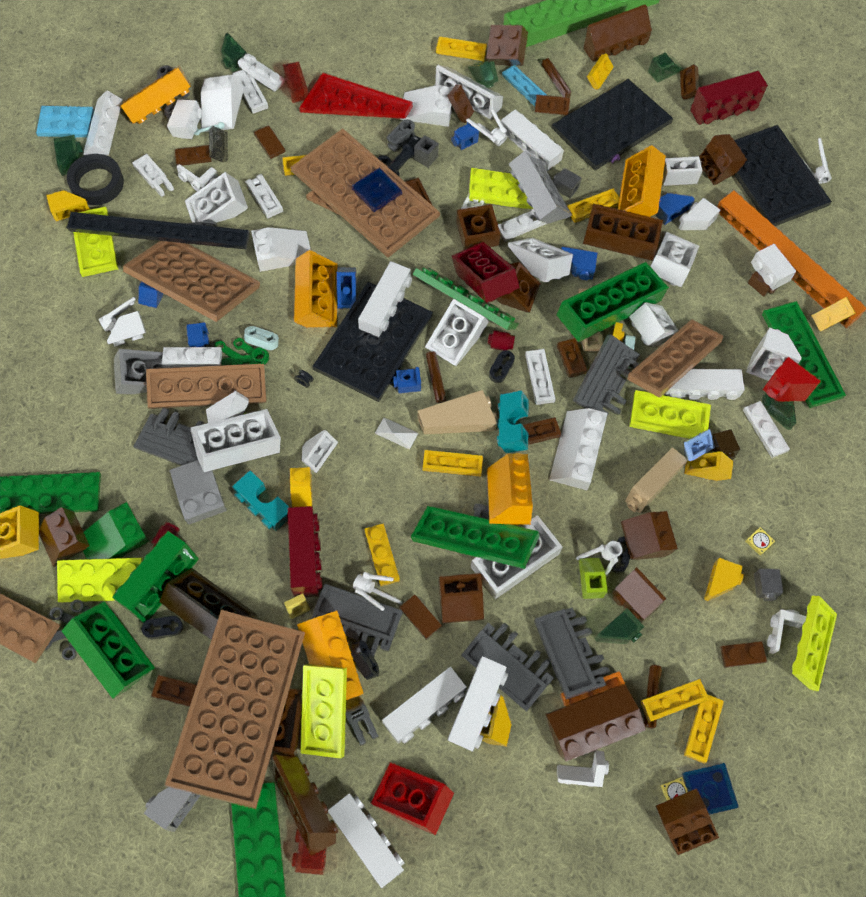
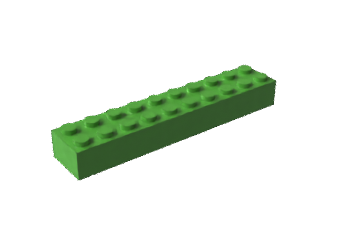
[503,0,659,47]

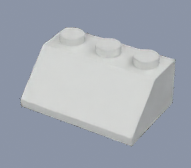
[746,328,802,381]

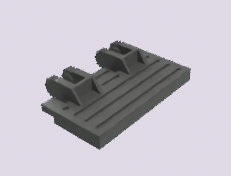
[573,335,640,418]
[133,408,204,466]
[312,584,403,657]
[534,607,610,699]
[461,623,554,712]

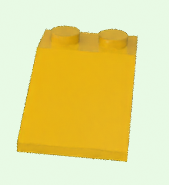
[0,505,39,559]

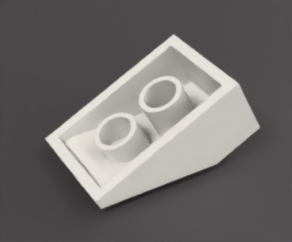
[201,74,244,132]
[399,85,453,127]
[185,172,248,223]
[251,227,311,272]
[651,232,699,287]
[508,238,573,282]
[425,299,489,366]

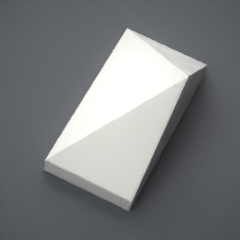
[375,418,418,450]
[302,430,338,473]

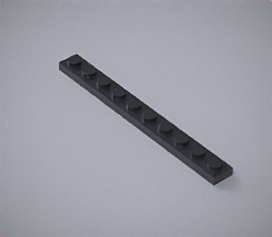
[66,212,250,250]

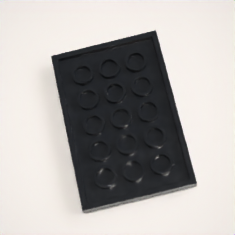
[551,78,673,171]
[734,124,832,226]
[312,281,433,402]

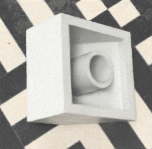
[629,303,679,347]

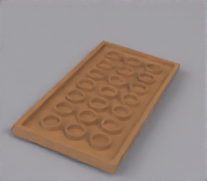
[291,128,440,258]
[165,610,305,809]

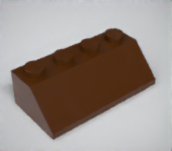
[583,4,652,62]
[583,203,663,261]
[545,684,646,761]
[272,755,338,856]

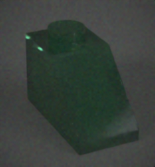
[221,33,247,73]
[648,52,684,83]
[468,61,499,88]
[53,135,83,176]
[762,393,797,430]
[594,608,645,644]

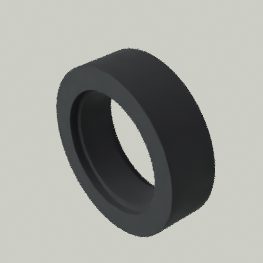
[67,154,124,205]

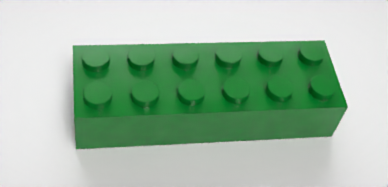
[556,262,669,342]

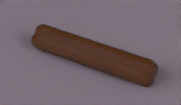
[542,58,572,97]
[426,351,446,403]
[644,665,662,729]

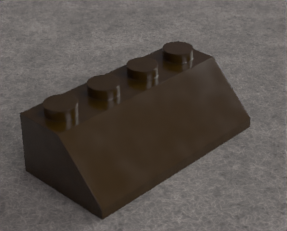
[159,568,256,640]

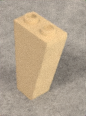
[417,390,498,434]
[625,447,688,514]

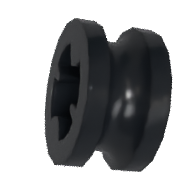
[294,370,314,388]

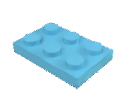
[36,106,94,138]

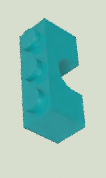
[497,390,529,454]
[232,470,290,531]

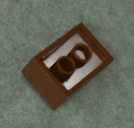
[270,688,302,760]

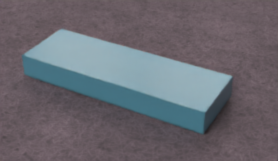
[502,66,546,106]

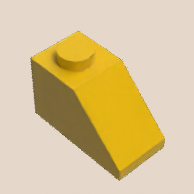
[46,190,90,221]
[684,451,733,481]
[290,467,313,507]
[704,558,744,601]
[480,695,512,746]

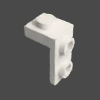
[176,164,218,191]
[767,609,806,654]
[557,750,609,787]

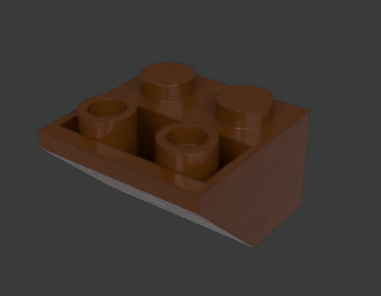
[699,134,747,185]
[438,573,484,624]
[656,788,719,855]

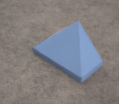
[684,429,715,461]

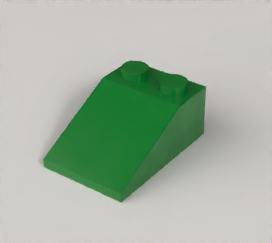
[83,502,149,559]

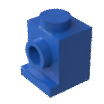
[451,122,479,150]
[186,322,209,347]
[393,367,421,393]

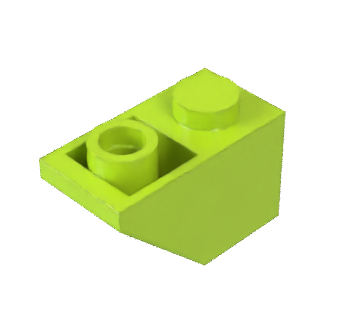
[579,558,608,599]

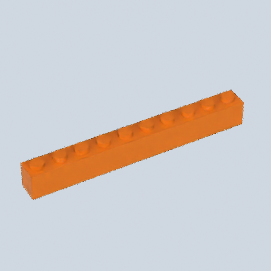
[717,191,866,328]

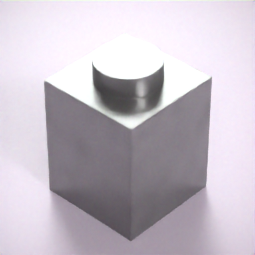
[414,135,439,168]
[553,168,582,199]
[754,569,783,601]

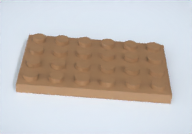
[123,241,260,322]

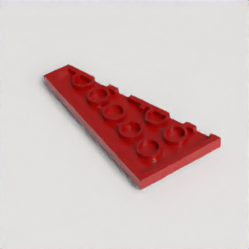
[299,73,413,119]

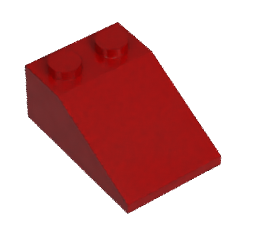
[370,762,454,836]

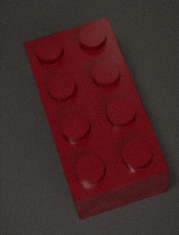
[690,70,768,125]
[451,242,520,303]
[288,506,323,598]

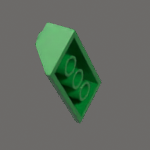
[112,531,199,623]
[62,601,155,699]

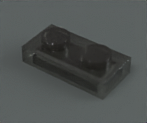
[209,125,228,163]

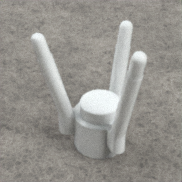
[467,109,508,146]
[802,138,832,184]
[99,297,136,332]
[576,541,622,577]
[353,572,403,611]

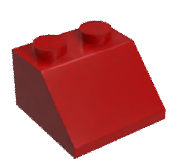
[762,357,821,402]

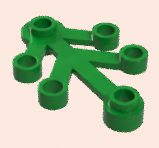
[214,338,270,366]

